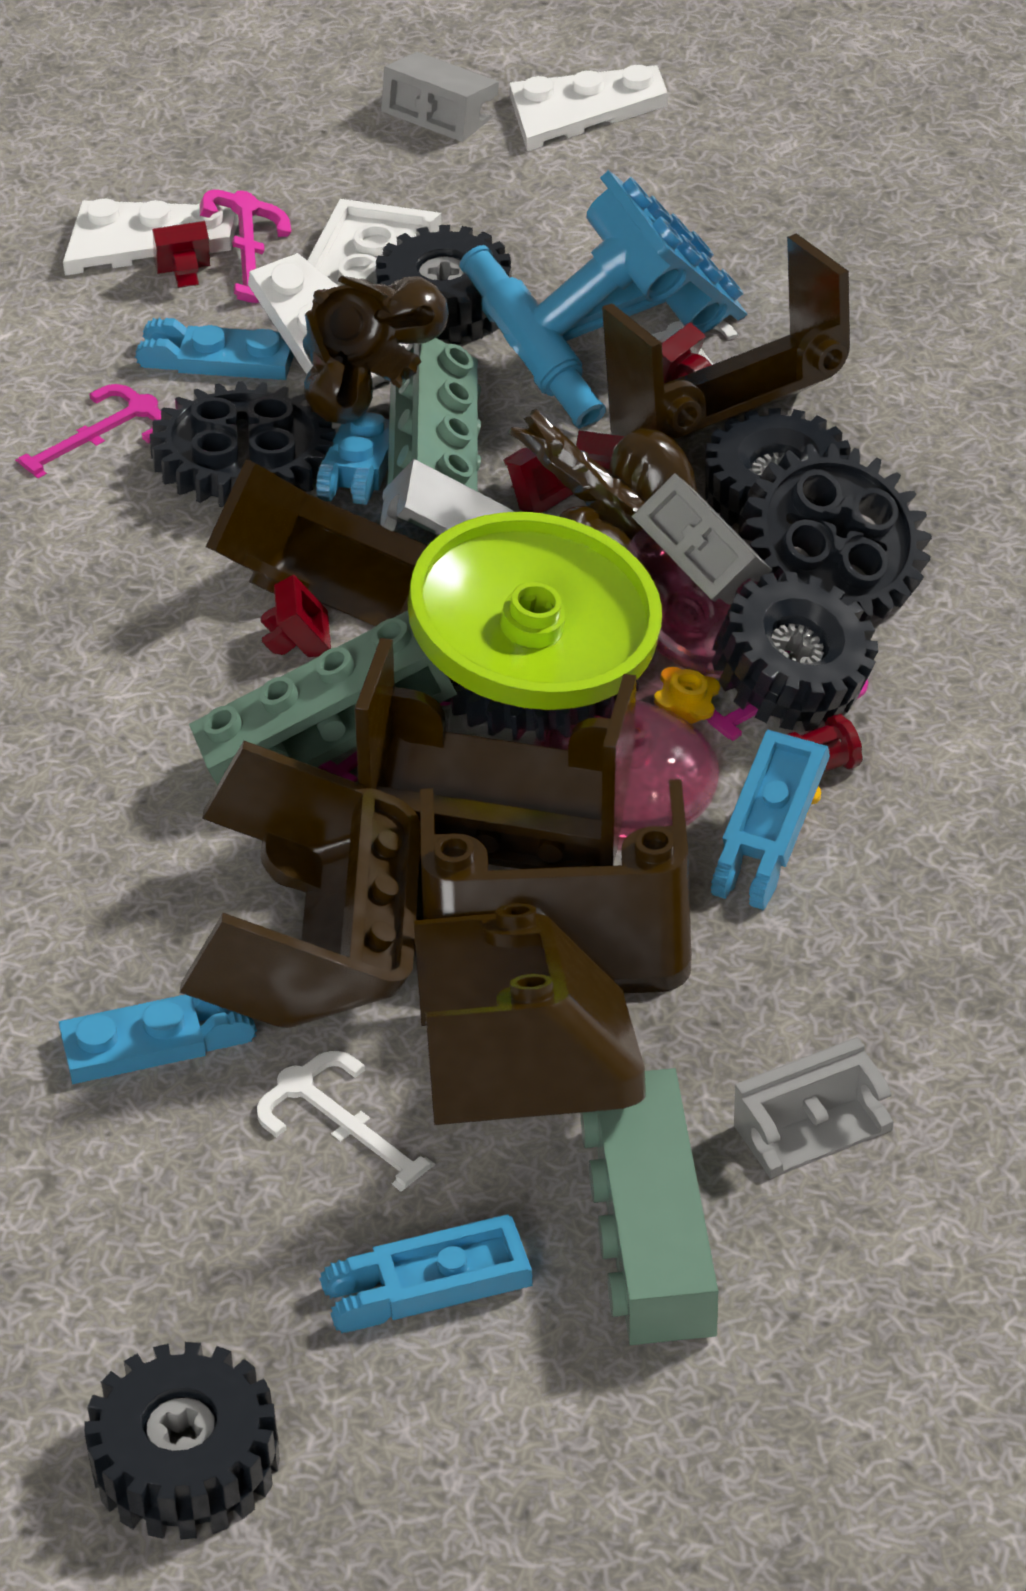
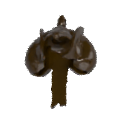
[302,275,449,424]
[509,409,704,593]

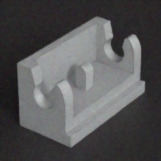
[381,51,499,142]
[380,459,514,535]
[632,473,772,604]
[734,1037,893,1179]

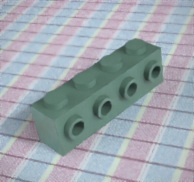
[387,338,481,536]
[189,611,457,786]
[580,1068,718,1345]

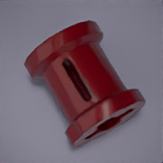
[786,714,863,773]

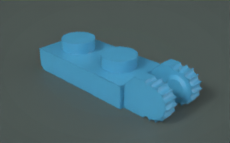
[135,317,294,380]
[316,412,389,505]
[711,729,830,910]
[58,995,257,1084]
[319,1214,533,1334]

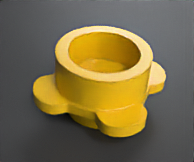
[654,667,720,725]

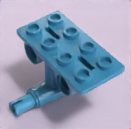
[459,170,748,429]

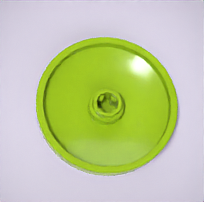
[408,512,662,710]

